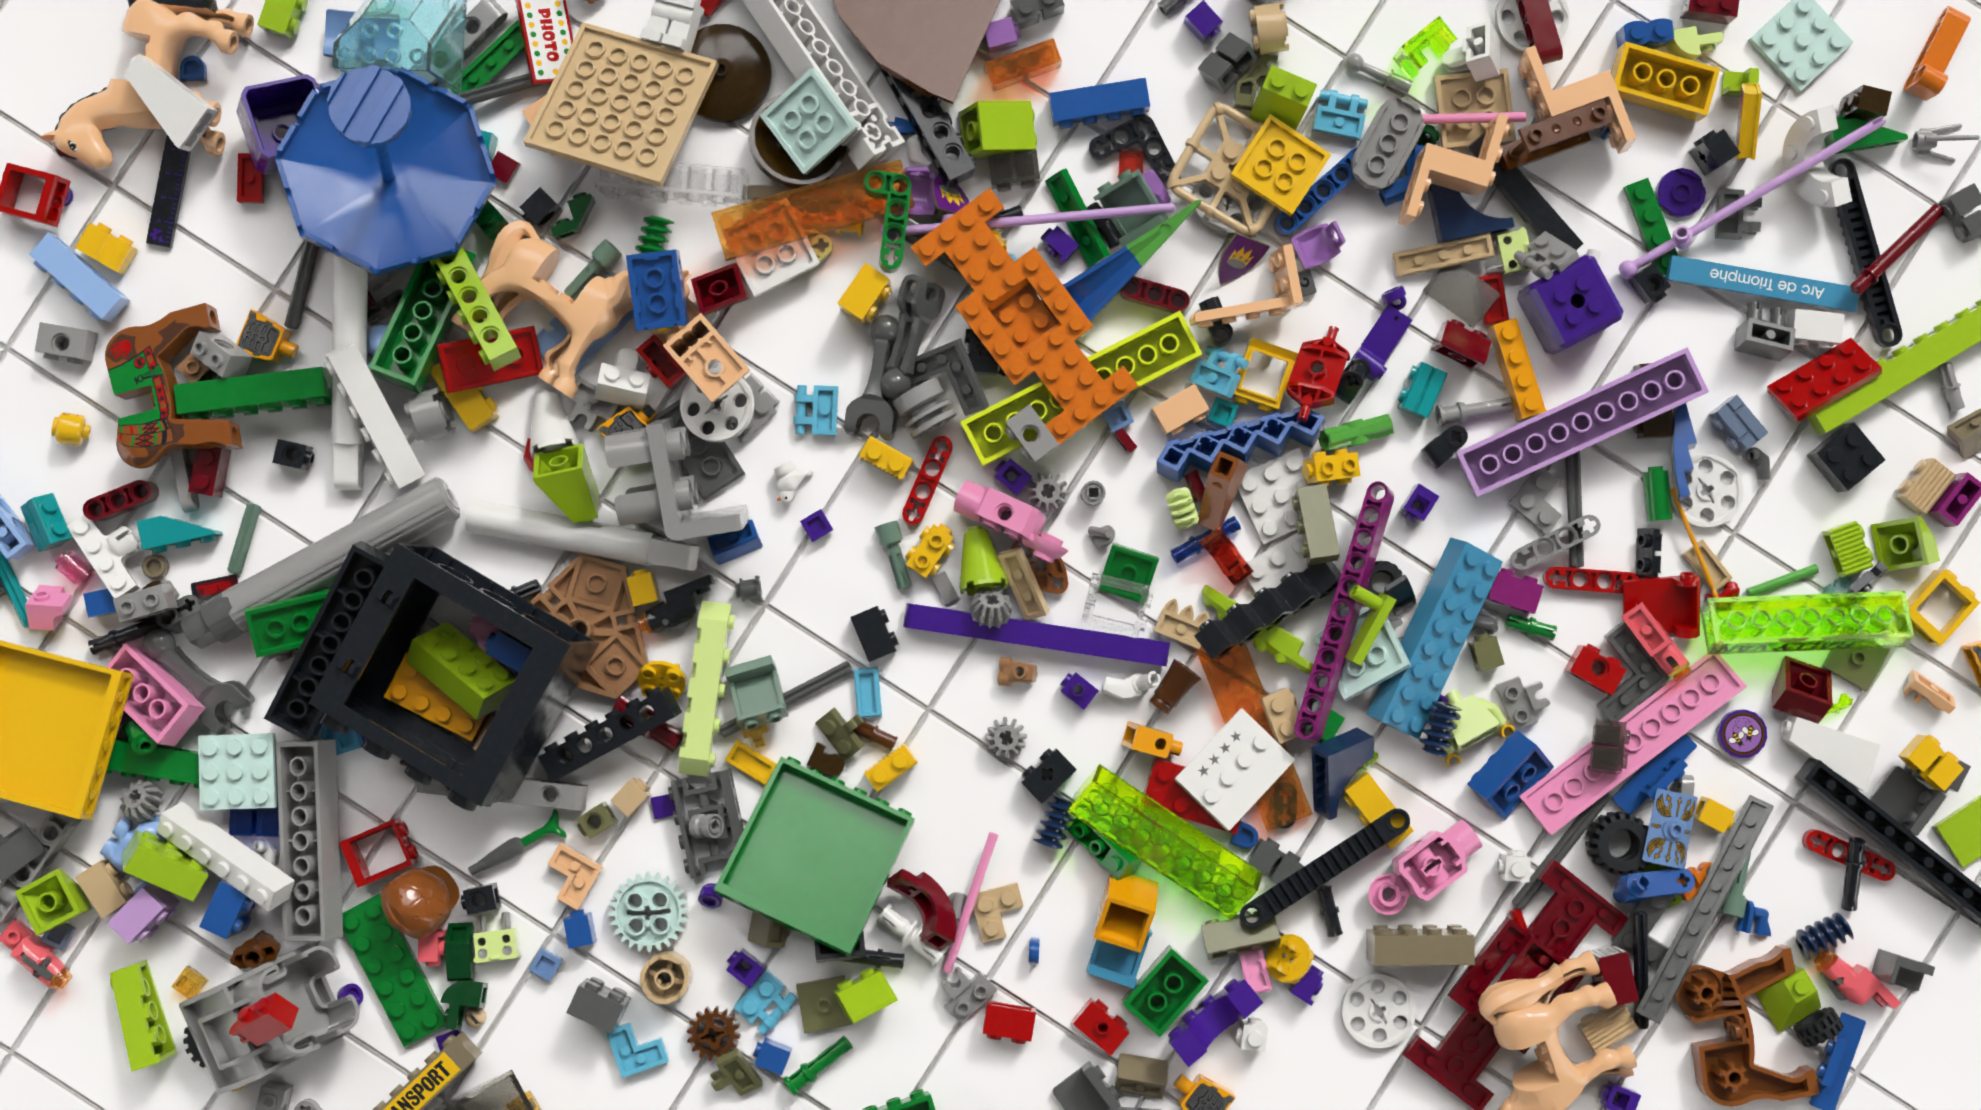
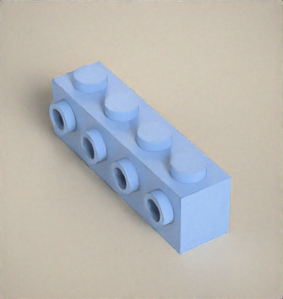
[29,232,131,322]

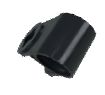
[1335,358,1371,405]
[1420,425,1468,469]

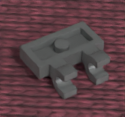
[1715,189,1762,240]

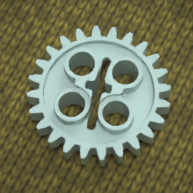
[608,871,690,953]

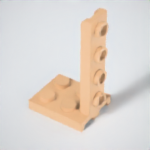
[1189,244,1303,328]

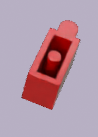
[229,992,299,1046]

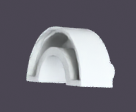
[1782,104,1852,207]

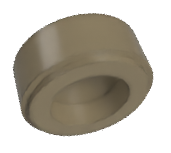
[142,554,169,579]

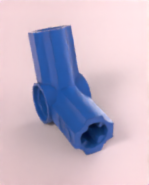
[1379,145,1424,207]

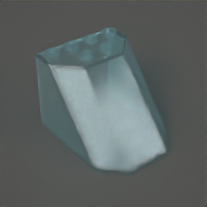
[332,0,467,92]

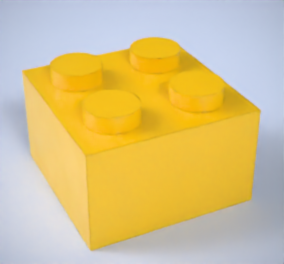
[837,262,893,326]

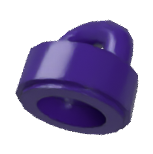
[1381,285,1407,311]
[698,883,723,909]
[337,983,364,1006]

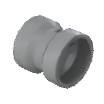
[1080,480,1106,506]
[689,814,724,839]

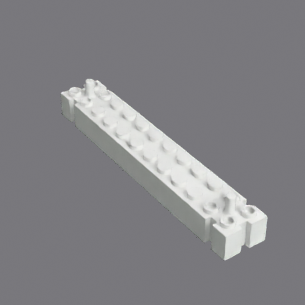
[742,0,905,170]

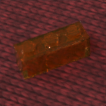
[984,38,1062,92]

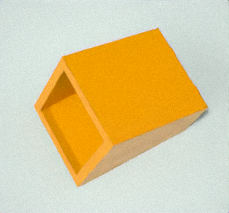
[1093,874,1159,953]

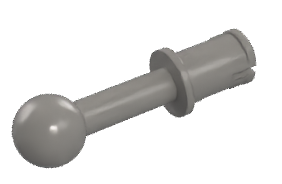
[1344,53,1413,94]

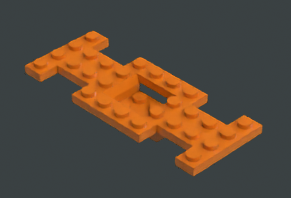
[910,188,1138,445]

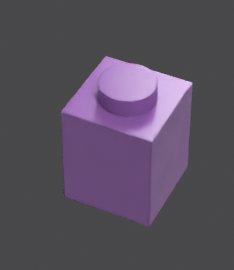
[985,17,1021,53]

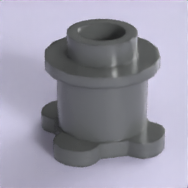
[735,575,763,602]

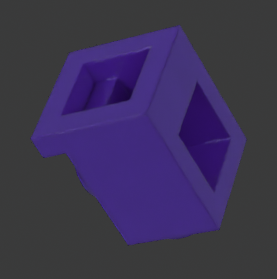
[1040,225,1079,266]
[994,458,1033,496]
[1400,483,1440,523]
[1060,672,1099,710]
[726,948,766,988]
[1288,964,1324,1006]
[1598,1081,1642,1110]

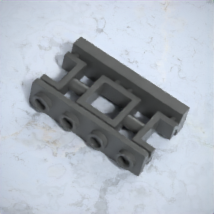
[668,768,744,879]

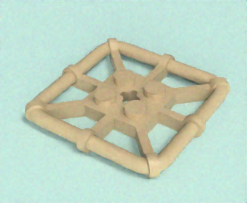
[1166,101,1275,238]

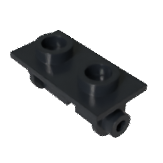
[1635,528,1663,578]

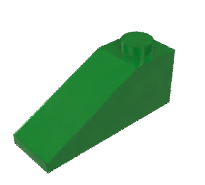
[1824,116,1908,155]

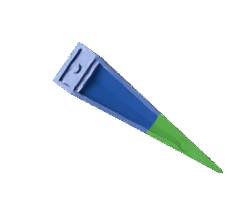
[1041,200,1202,323]

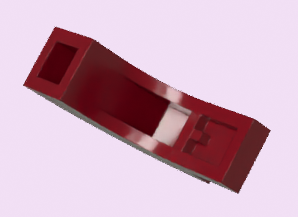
[886,868,957,951]

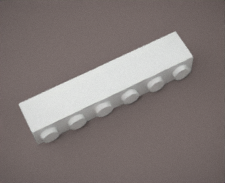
[324,342,425,489]
[156,802,295,911]

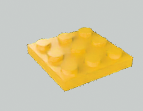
[1229,114,1332,217]

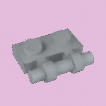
[1514,231,1579,280]

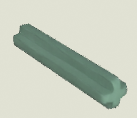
[227,503,261,574]

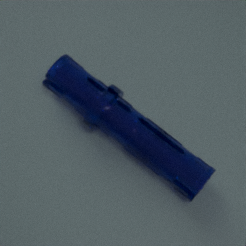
[1169,516,1241,564]

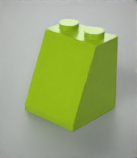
[1248,65,1317,131]
[958,101,1037,160]
[533,443,599,523]

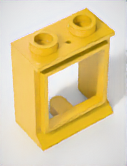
[1233,337,1298,413]

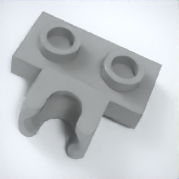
[567,377,620,432]
[1496,676,1551,731]
[941,967,998,1024]

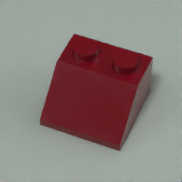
[691,262,750,316]
[1430,319,1492,370]
[1772,655,1833,724]

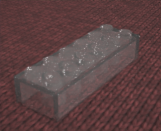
[593,162,749,210]

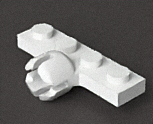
[67,514,141,598]

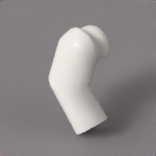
[906,134,932,168]
[253,838,278,866]

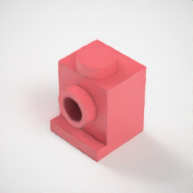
[418,929,447,966]

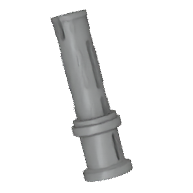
[1435,397,1512,427]

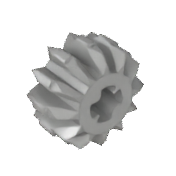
[1027,471,1069,512]
[970,588,1012,629]
[985,716,1027,759]
[119,779,164,823]

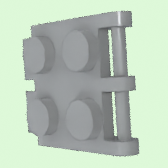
[713,373,780,445]

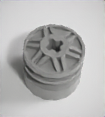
[892,378,957,439]

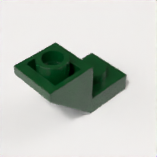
[550,192,596,240]
[475,200,509,241]
[444,922,475,981]

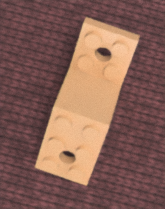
[1517,45,1636,154]
[1397,113,1510,226]
[655,297,751,403]

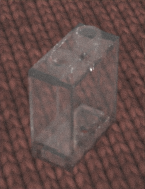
[1080,572,1153,638]

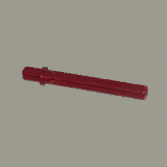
[1850,204,1944,295]

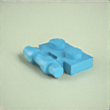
[1312,89,1368,140]
[1189,346,1249,399]
[793,385,839,436]
[733,970,797,1035]

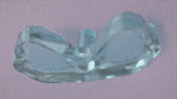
[1821,576,1853,601]

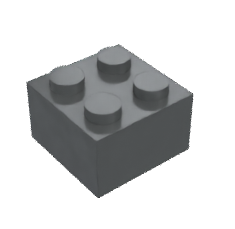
[566,977,631,1034]

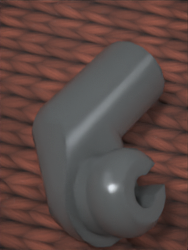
[1746,447,1770,480]
[1470,613,1498,634]

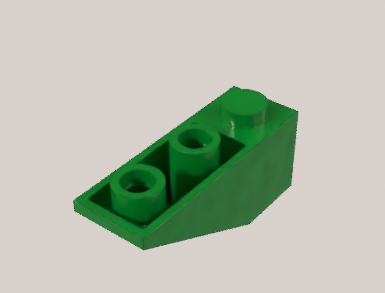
[1068,812,1145,881]

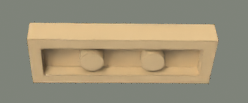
[997,546,1050,621]

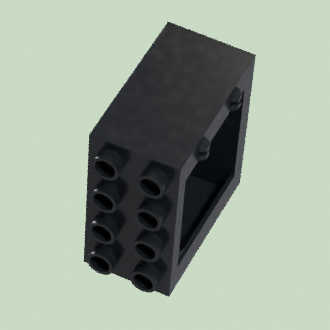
[309,543,600,811]

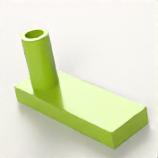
[1345,584,1397,666]

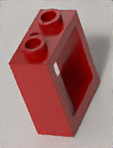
[0,162,71,228]
[339,817,419,888]

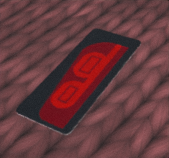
[191,574,238,601]

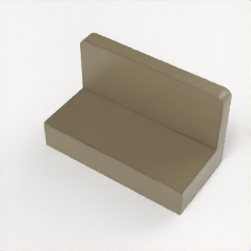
[1947,408,1981,459]
[748,912,788,948]
[1114,1053,1168,1099]

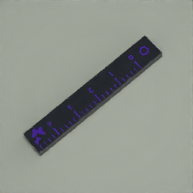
[146,135,191,248]

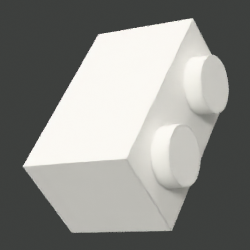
[1786,309,1845,349]

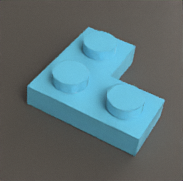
[606,1022,670,1078]

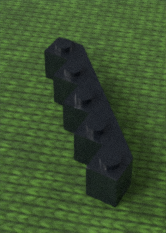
[1194,562,1341,660]

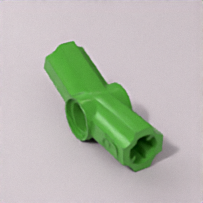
[1318,413,1394,451]

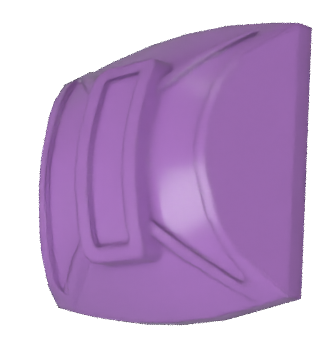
[899,167,936,215]
[1290,221,1346,269]

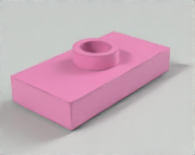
[1238,949,1272,994]

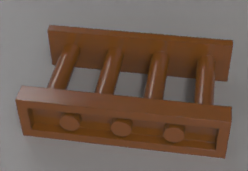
[1499,99,1614,172]

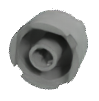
[404,387,456,443]

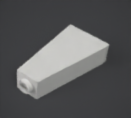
[124,54,219,151]
[1781,716,1881,791]

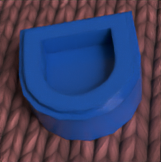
[180,55,207,81]
[1229,821,1258,849]
[1028,937,1040,964]

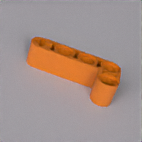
[1903,6,1971,101]

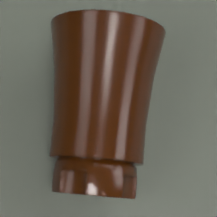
[1149,658,1202,715]

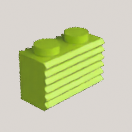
[1822,521,1874,577]

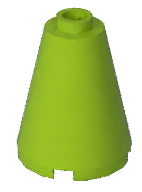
[959,526,1008,596]

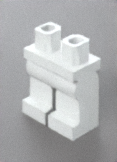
[639,0,704,53]

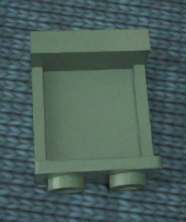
[1093,168,1169,247]
[724,655,789,730]

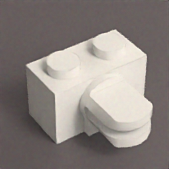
[1442,20,1500,82]
[594,348,650,409]

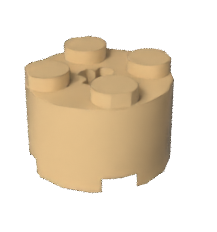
[1249,1,1289,55]
[639,950,693,1004]

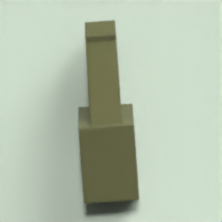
[1233,54,1278,111]

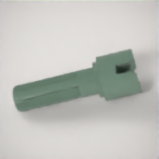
[564,239,622,300]
[874,520,911,590]
[1719,852,1751,918]

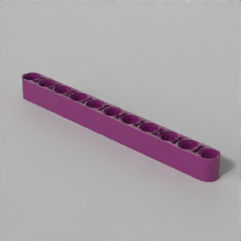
[1295,481,1394,743]

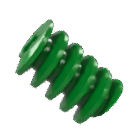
[635,215,675,253]

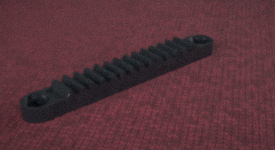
[1828,158,1903,348]
[1240,808,1410,928]

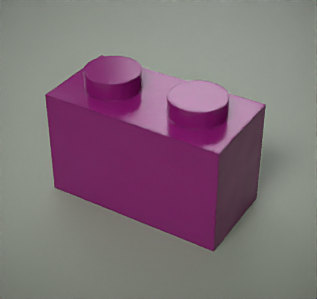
[1927,472,1981,527]
[1486,568,1544,614]

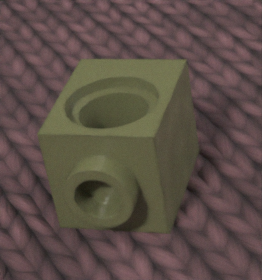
[1468,633,1505,671]
[577,801,618,839]

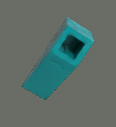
[137,516,223,554]

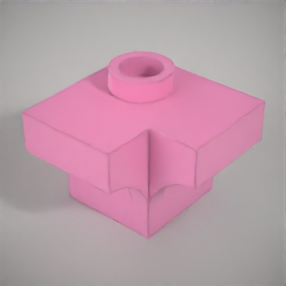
[25,585,73,631]

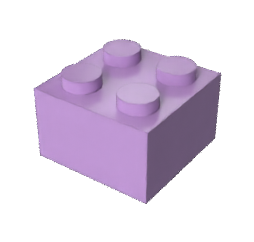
[107,884,180,944]

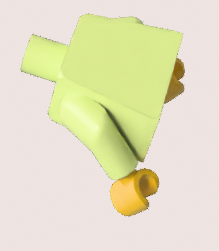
[1443,689,1515,767]

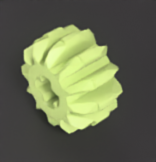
[1166,487,1199,530]

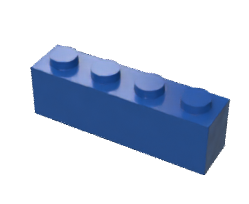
[1048,77,1150,129]

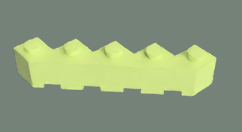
[679,601,736,777]

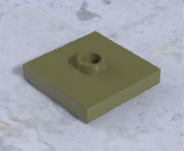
[1822,624,1891,691]
[796,975,853,1034]

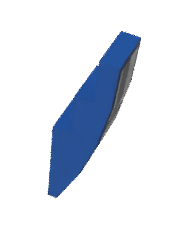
[1671,403,1697,502]

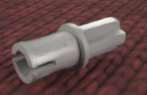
[1937,362,1965,412]

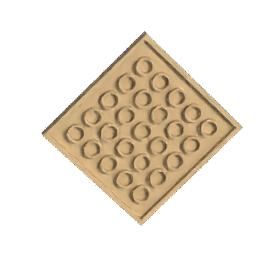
[523,22,719,187]

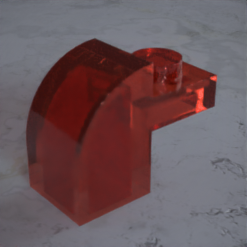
[1200,526,1254,586]

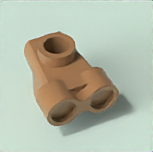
[997,657,1038,687]

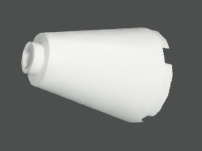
[530,390,579,459]

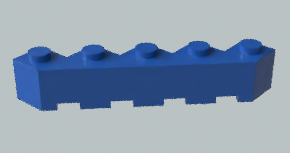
[1156,407,1325,484]

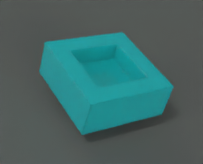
[1207,397,1239,427]

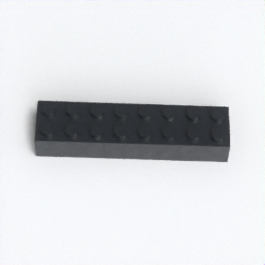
[263,541,390,742]

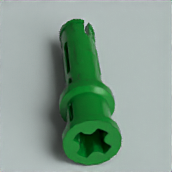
[783,1035,853,1096]

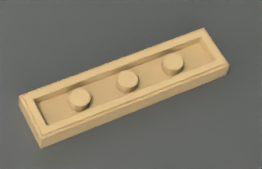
[1392,232,1495,278]

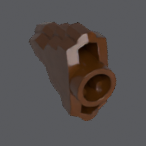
[230,930,281,969]

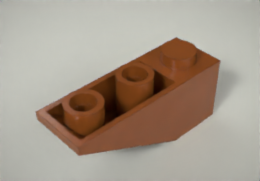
[1198,451,1249,533]

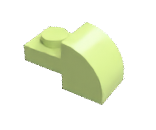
[1667,26,1724,61]

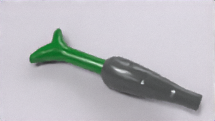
[468,808,567,876]

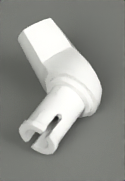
[1101,671,1161,700]

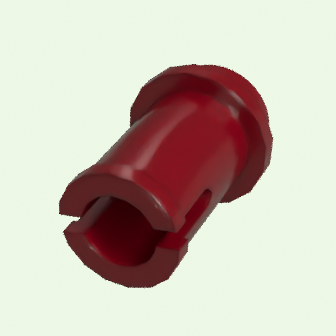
[1183,470,1205,502]

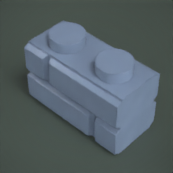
[1709,395,1768,452]

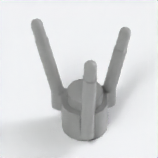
[1912,123,1980,163]

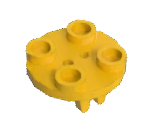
[637,661,687,700]
[1266,934,1314,984]

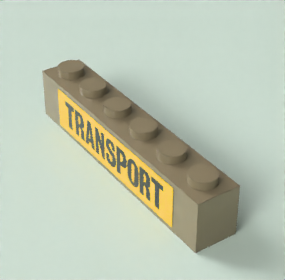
[372,1031,483,1110]

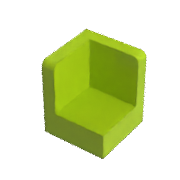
[1721,68,1760,97]

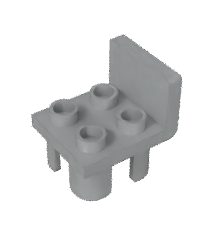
[604,417,749,541]
[179,943,360,1094]

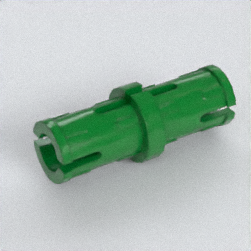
[1505,613,1557,641]

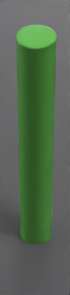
[1746,564,1819,598]

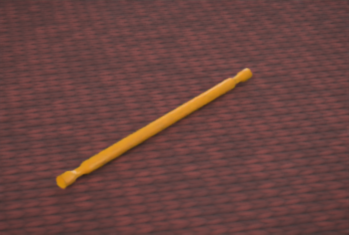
[1670,488,1719,599]

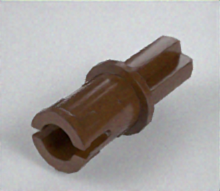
[853,722,898,751]

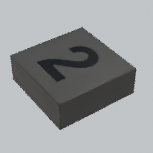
[1298,269,1317,297]

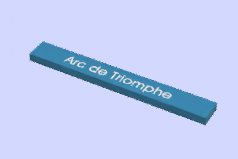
[1666,255,1859,312]

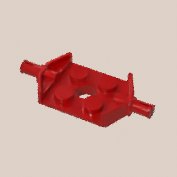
[1286,326,1350,422]

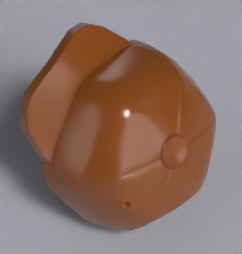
[381,865,460,939]

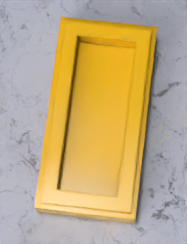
[724,739,777,786]

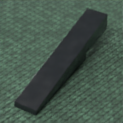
[1466,132,1584,250]

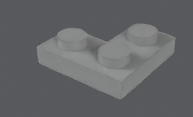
[1507,468,1562,534]

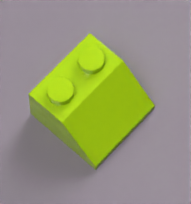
[833,967,898,1023]

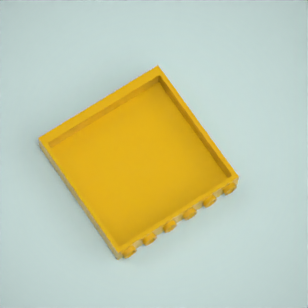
[0,640,134,820]

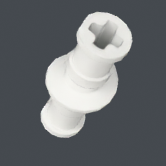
[876,904,948,967]

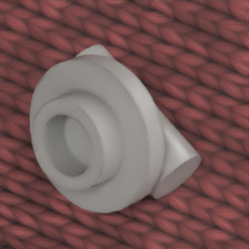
[1088,525,1116,548]
[948,892,967,918]

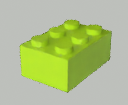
[121,830,208,902]

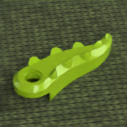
[1201,585,1314,675]

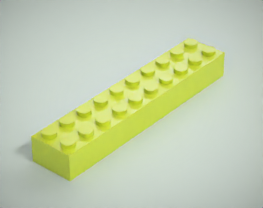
[960,311,1202,467]

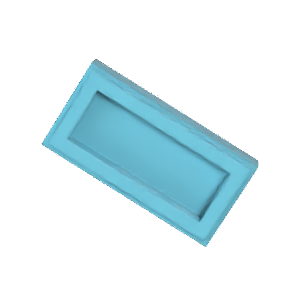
[853,667,882,718]

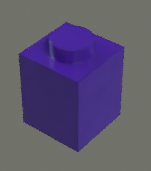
[1183,0,1223,44]

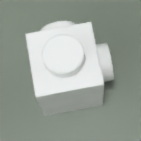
[1496,850,1531,882]
[1235,1017,1268,1052]

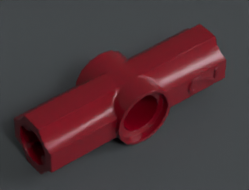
[612,695,683,752]

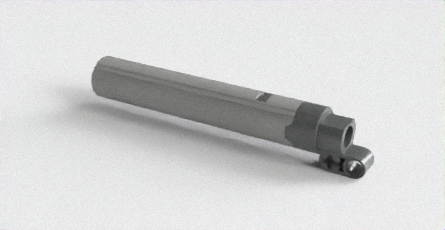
[156,477,460,649]

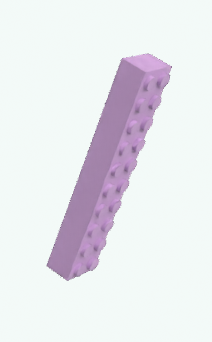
[1455,347,1709,498]

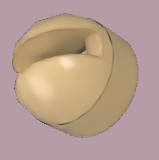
[465,1007,486,1028]

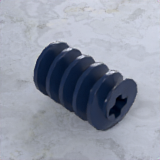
[1419,701,1463,757]
[1033,794,1078,849]
[1796,912,1854,960]

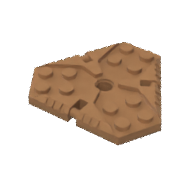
[507,553,649,699]

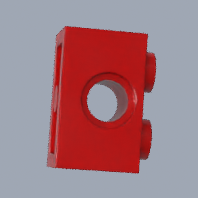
[1564,643,1627,695]

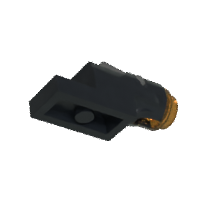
[637,575,715,635]

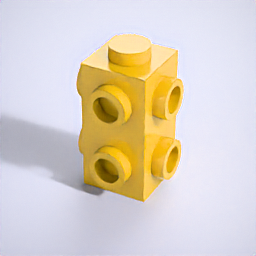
[1302,449,1361,486]
[905,523,955,578]

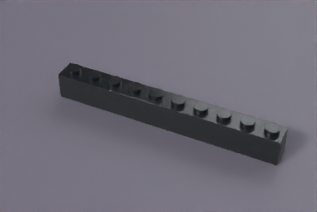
[1794,758,1981,925]

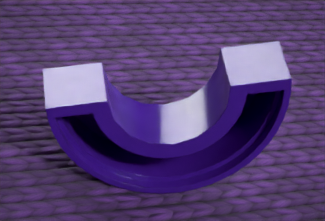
[1168,978,1263,1067]

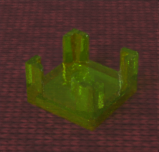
[1392,16,1458,80]

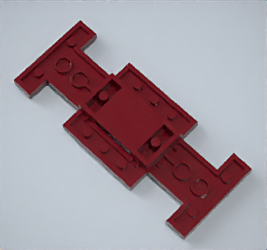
[1402,858,1629,1110]

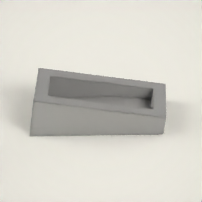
[932,571,959,605]

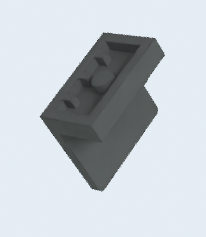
[1870,766,1947,836]

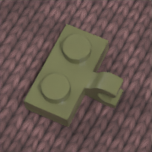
[815,707,865,761]
[710,1048,762,1096]

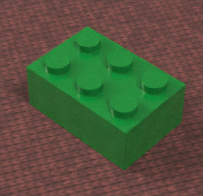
[1121,944,1209,1037]

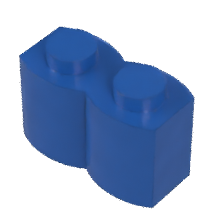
[1616,18,1674,50]

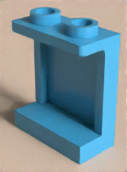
[1086,929,1153,989]

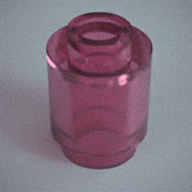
[55,550,94,586]

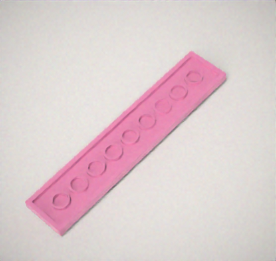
[1519,648,1747,836]

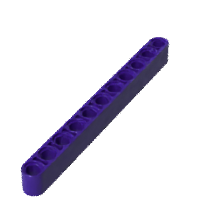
[903,603,1171,667]

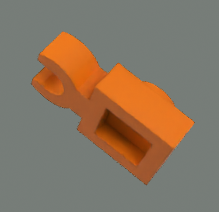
[1677,862,1712,901]

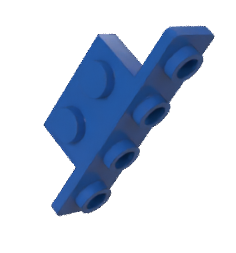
[1612,734,1697,815]
[1809,1012,1866,1110]

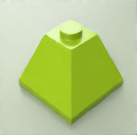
[1871,516,1940,572]
[15,868,93,936]
[1755,965,1821,1033]

